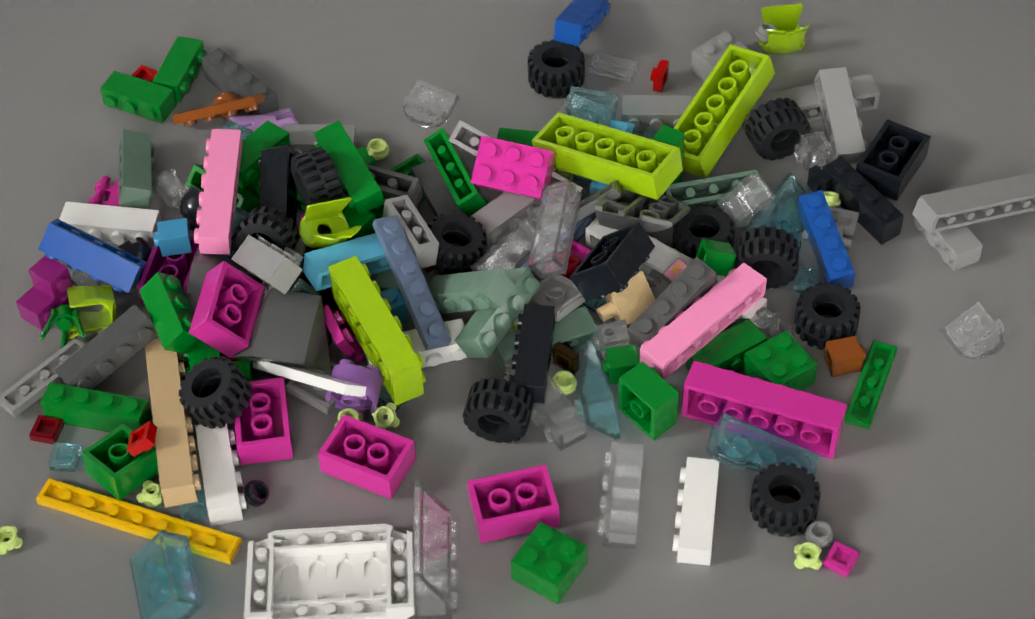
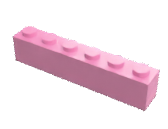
[194,129,243,254]
[640,263,767,380]

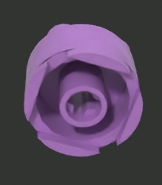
[325,359,384,414]

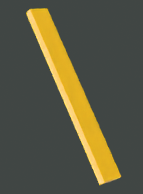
[36,478,242,565]

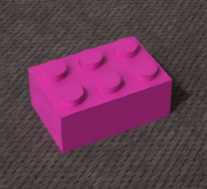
[471,136,557,202]
[189,261,265,358]
[235,377,293,466]
[318,414,416,500]
[467,464,559,543]

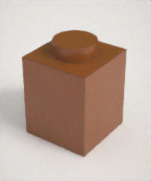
[823,336,866,377]

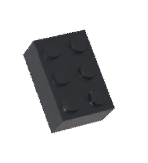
[856,119,931,201]
[570,223,655,301]

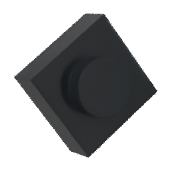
[807,165,832,192]

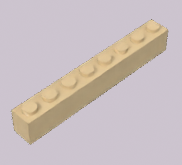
[145,338,201,508]

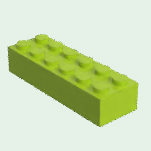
[673,44,775,178]
[532,112,683,200]
[328,256,426,406]

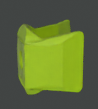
[758,3,810,54]
[299,197,361,248]
[67,285,117,339]

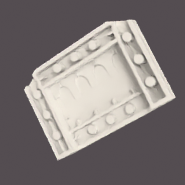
[244,524,415,619]

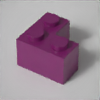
[16,256,73,330]

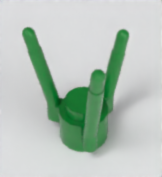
[39,305,85,348]

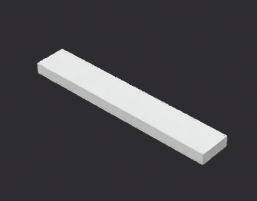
[252,361,366,397]

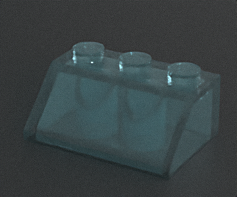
[129,530,203,619]

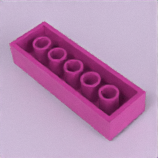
[682,361,847,460]

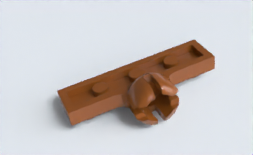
[172,91,265,127]

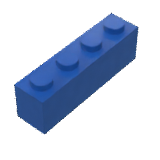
[553,0,611,46]
[798,190,855,289]
[38,219,147,293]

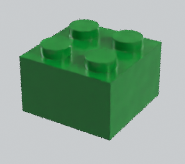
[743,331,818,391]
[618,361,679,441]
[81,424,159,501]
[511,522,587,604]

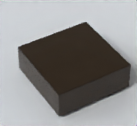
[553,342,579,375]

